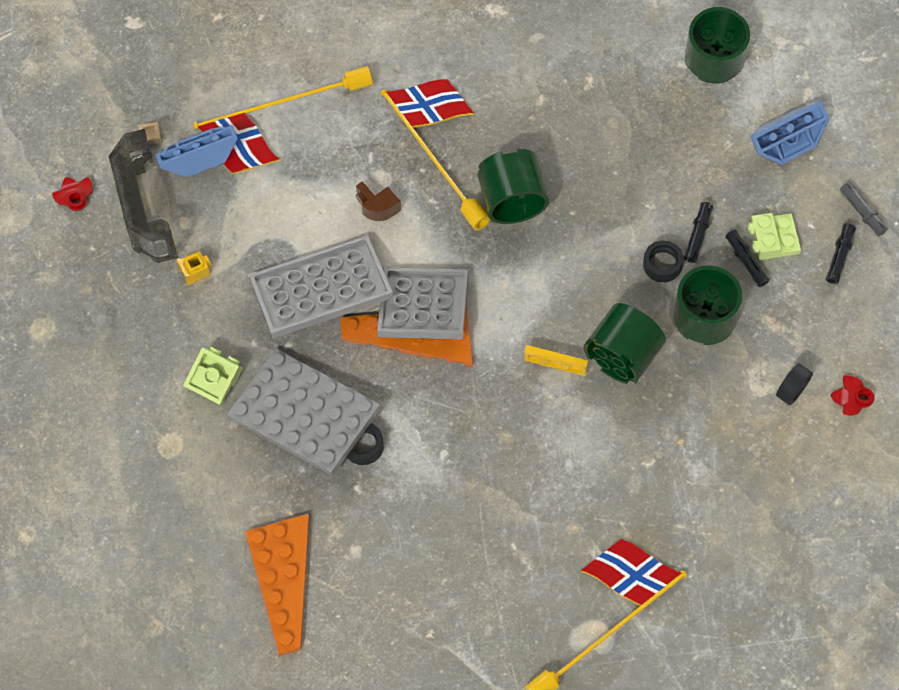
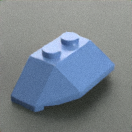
[750,101,829,165]
[155,125,238,177]

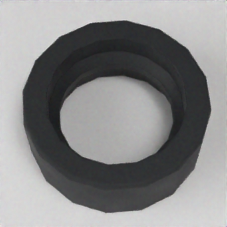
[643,240,684,283]
[776,363,813,405]
[347,423,384,465]

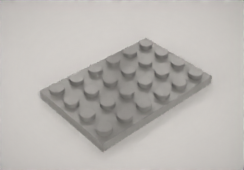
[249,235,394,339]
[227,349,381,476]

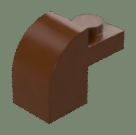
[355,181,401,221]

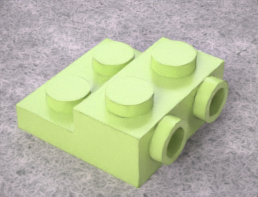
[748,213,801,260]
[183,347,243,405]

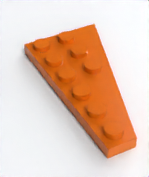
[340,306,473,367]
[245,513,310,656]

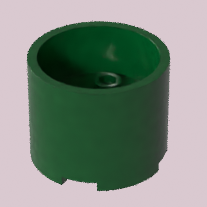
[685,7,750,84]
[477,149,549,224]
[674,265,742,345]
[583,303,666,384]

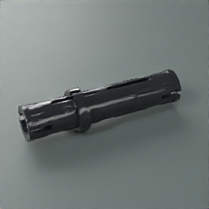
[684,202,713,263]
[825,223,856,284]
[725,229,770,287]

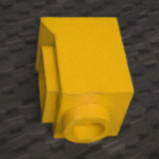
[177,251,211,286]

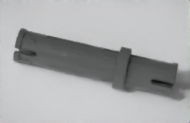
[840,182,888,237]

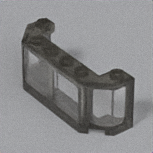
[108,129,178,263]

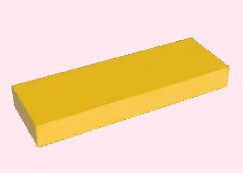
[524,345,588,376]

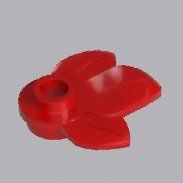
[52,177,93,211]
[830,375,874,416]

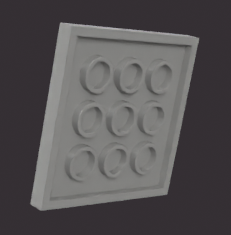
[377,268,468,339]

